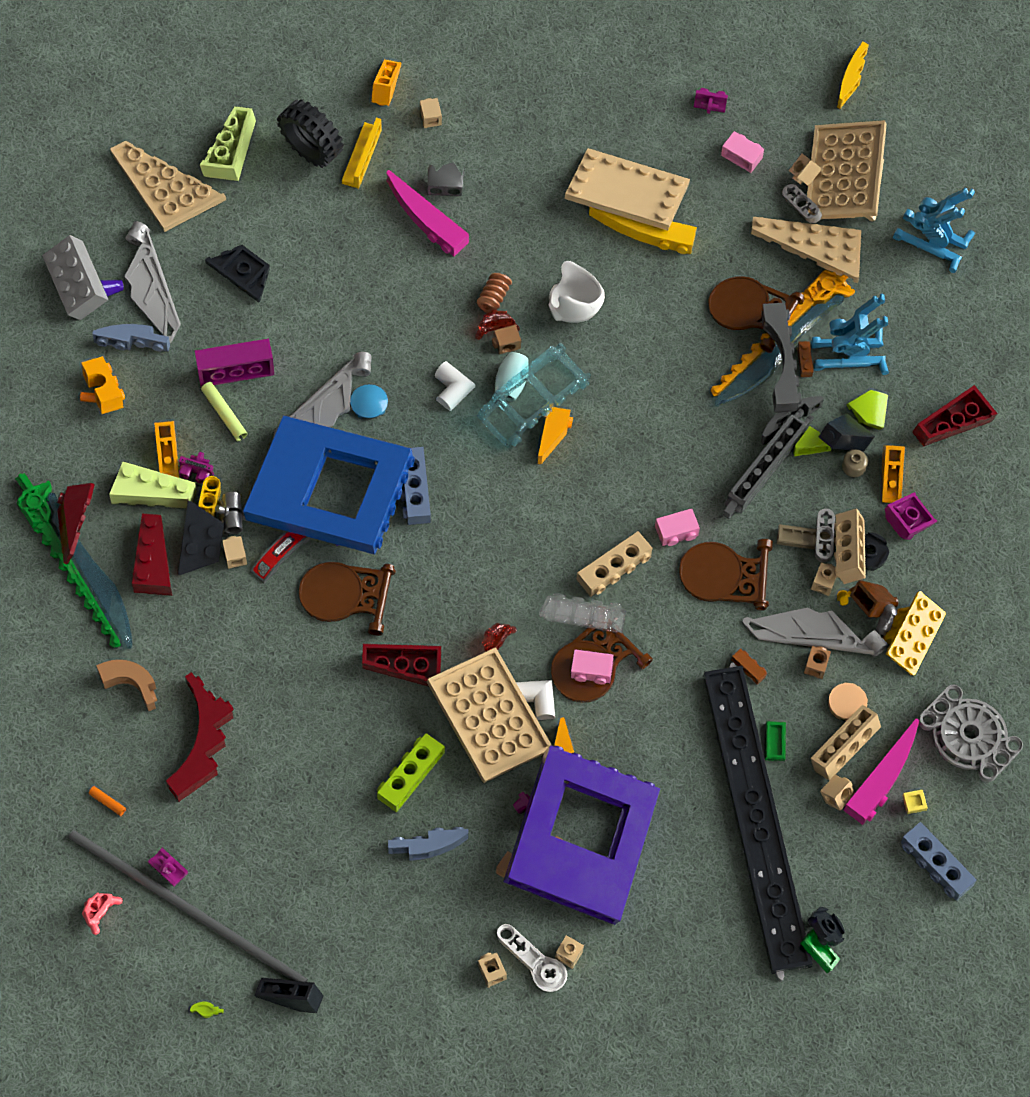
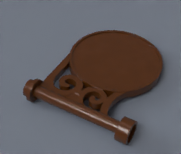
[709,276,804,353]
[680,539,773,611]
[299,562,396,636]
[551,609,653,702]

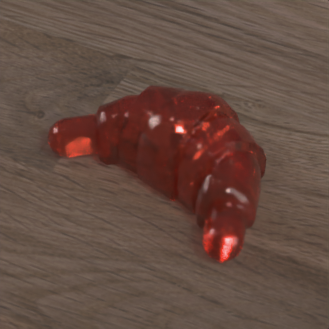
[475,310,520,340]
[482,623,517,652]

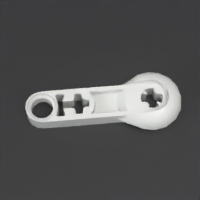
[497,924,568,992]

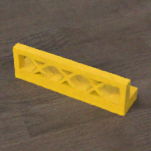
[342,118,382,189]

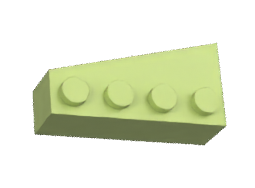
[200,107,256,181]
[109,462,196,508]

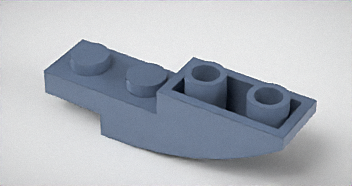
[93,324,170,352]
[388,827,468,861]

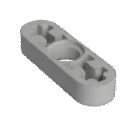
[782,184,822,223]
[815,509,835,563]

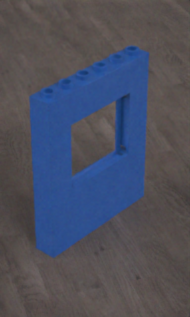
[243,415,415,555]

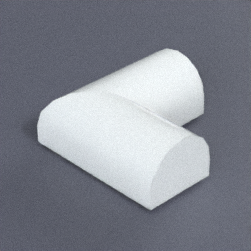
[435,361,475,411]
[516,680,555,720]

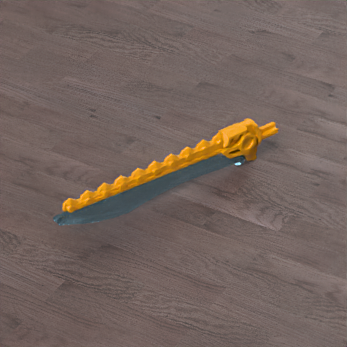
[711,270,855,407]

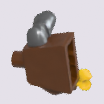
[837,580,899,636]

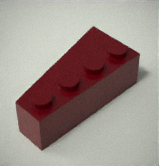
[912,385,998,446]
[132,513,172,596]
[362,644,441,687]

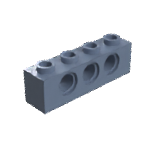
[401,447,431,525]
[901,822,977,901]

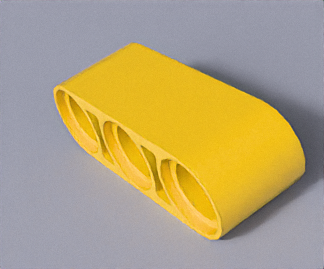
[198,476,221,517]

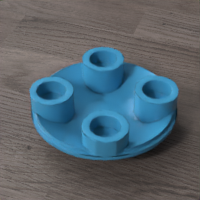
[350,384,388,418]

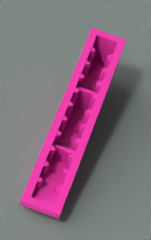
[386,170,469,257]
[844,719,919,825]

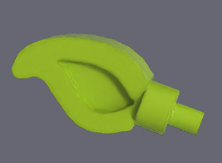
[190,1002,224,1018]

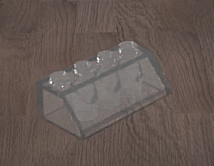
[539,594,626,634]

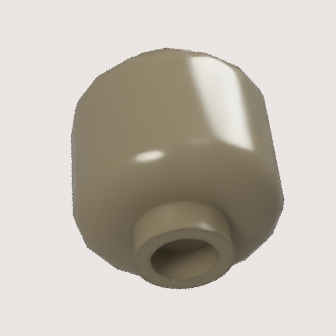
[842,449,868,477]

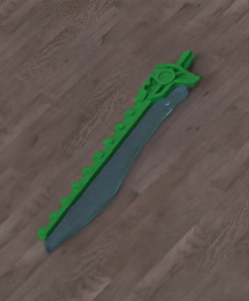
[15,473,132,649]

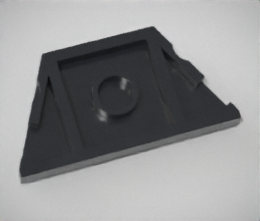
[205,245,270,303]
[178,500,224,575]

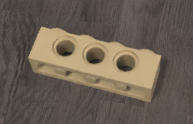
[834,508,866,584]
[577,531,652,597]
[811,705,881,781]

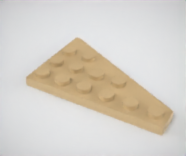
[110,141,226,232]
[751,217,861,283]

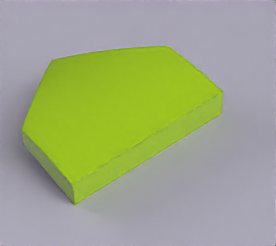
[847,390,888,430]

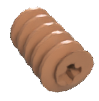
[477,273,512,314]

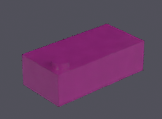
[195,338,275,387]

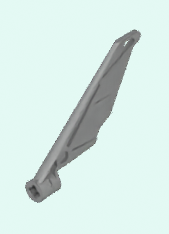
[125,221,181,343]
[273,352,372,439]
[743,607,889,657]

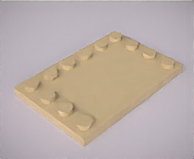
[806,120,887,219]
[565,148,690,231]
[427,647,552,783]

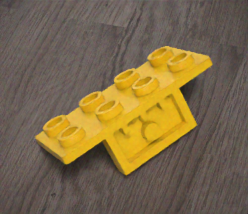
[883,592,946,675]

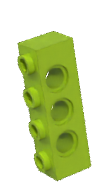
[377,733,445,813]

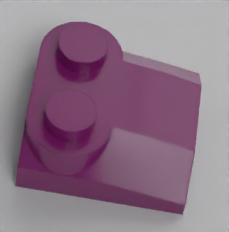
[885,492,937,540]

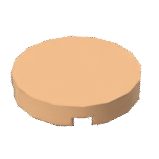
[828,683,868,721]

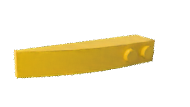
[589,207,697,254]

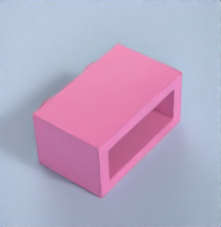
[721,131,764,173]
[655,509,700,546]
[571,650,613,684]

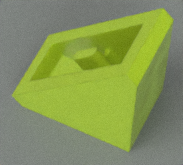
[793,426,831,456]

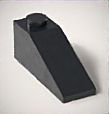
[254,978,324,1013]

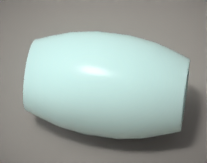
[495,352,528,402]

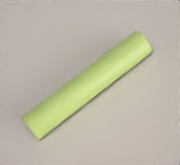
[201,382,248,441]

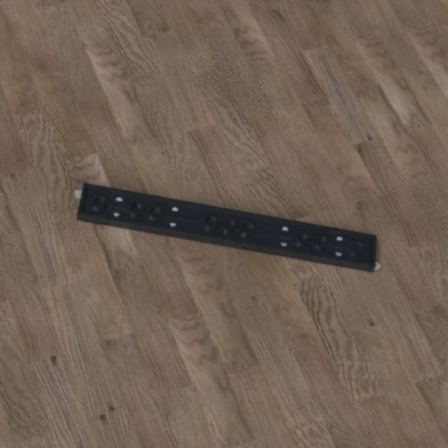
[703,663,813,982]

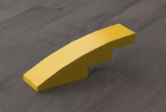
[837,42,869,109]

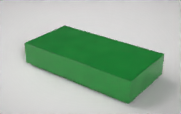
[765,721,786,761]
[800,929,840,973]

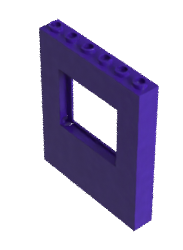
[503,745,660,925]

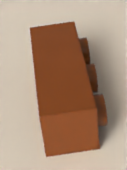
[797,341,813,377]
[731,649,767,685]

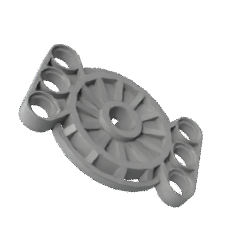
[919,685,1023,783]

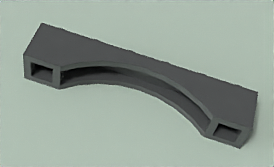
[761,303,801,412]

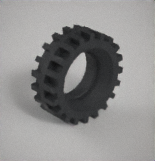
[277,99,344,168]

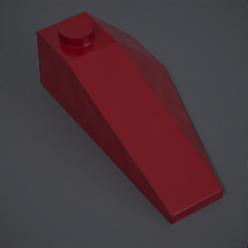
[56,483,95,564]

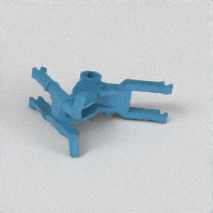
[893,188,975,273]
[811,294,889,375]

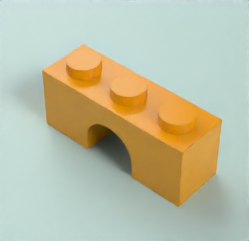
[81,356,125,414]

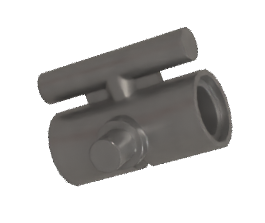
[215,492,247,537]

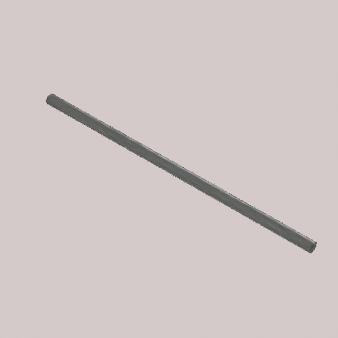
[69,830,308,982]

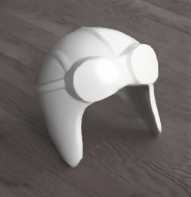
[548,261,605,323]

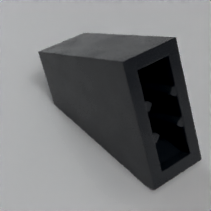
[818,413,875,451]

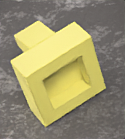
[902,790,928,814]

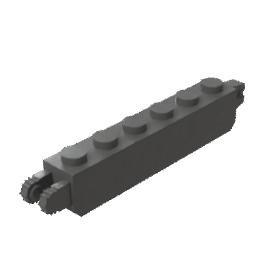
[723,408,814,519]

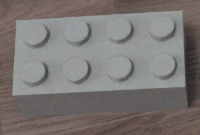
[42,235,108,320]

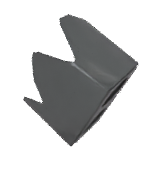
[427,162,465,196]

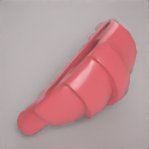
[82,893,123,935]

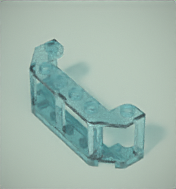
[477,343,591,449]

